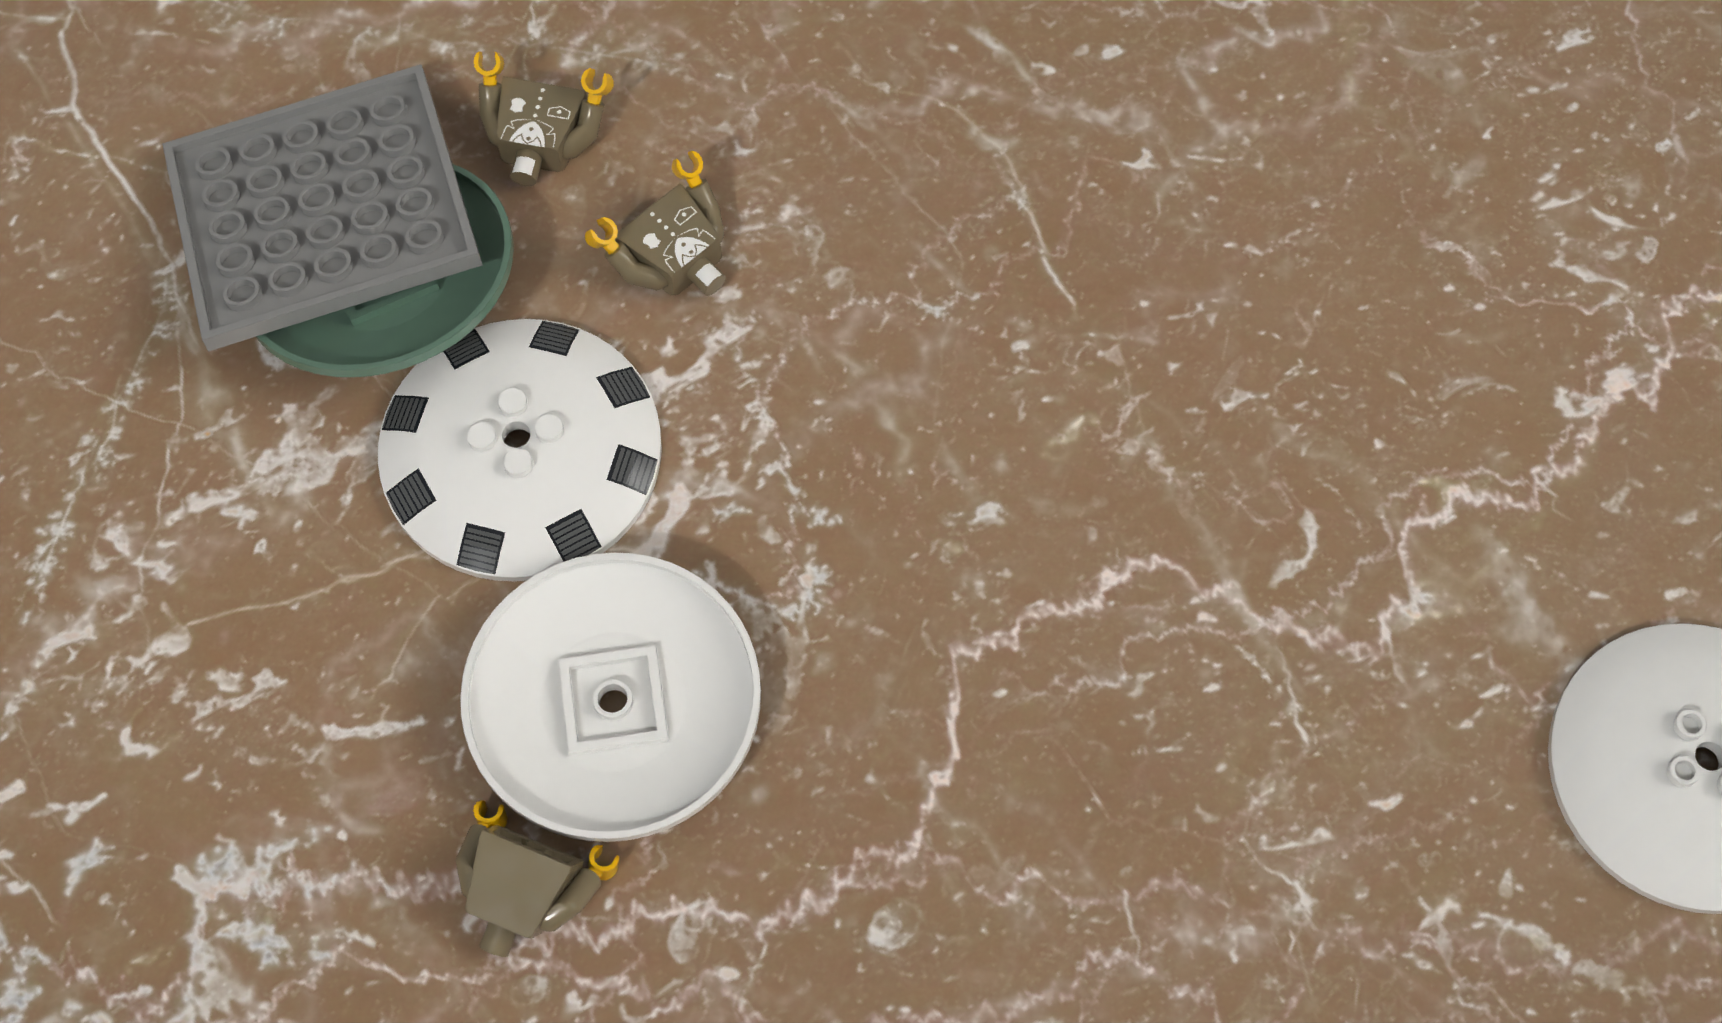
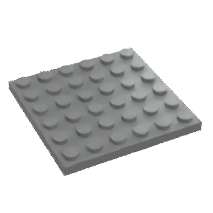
[162,64,483,352]

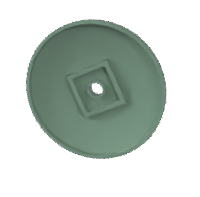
[256,164,514,378]

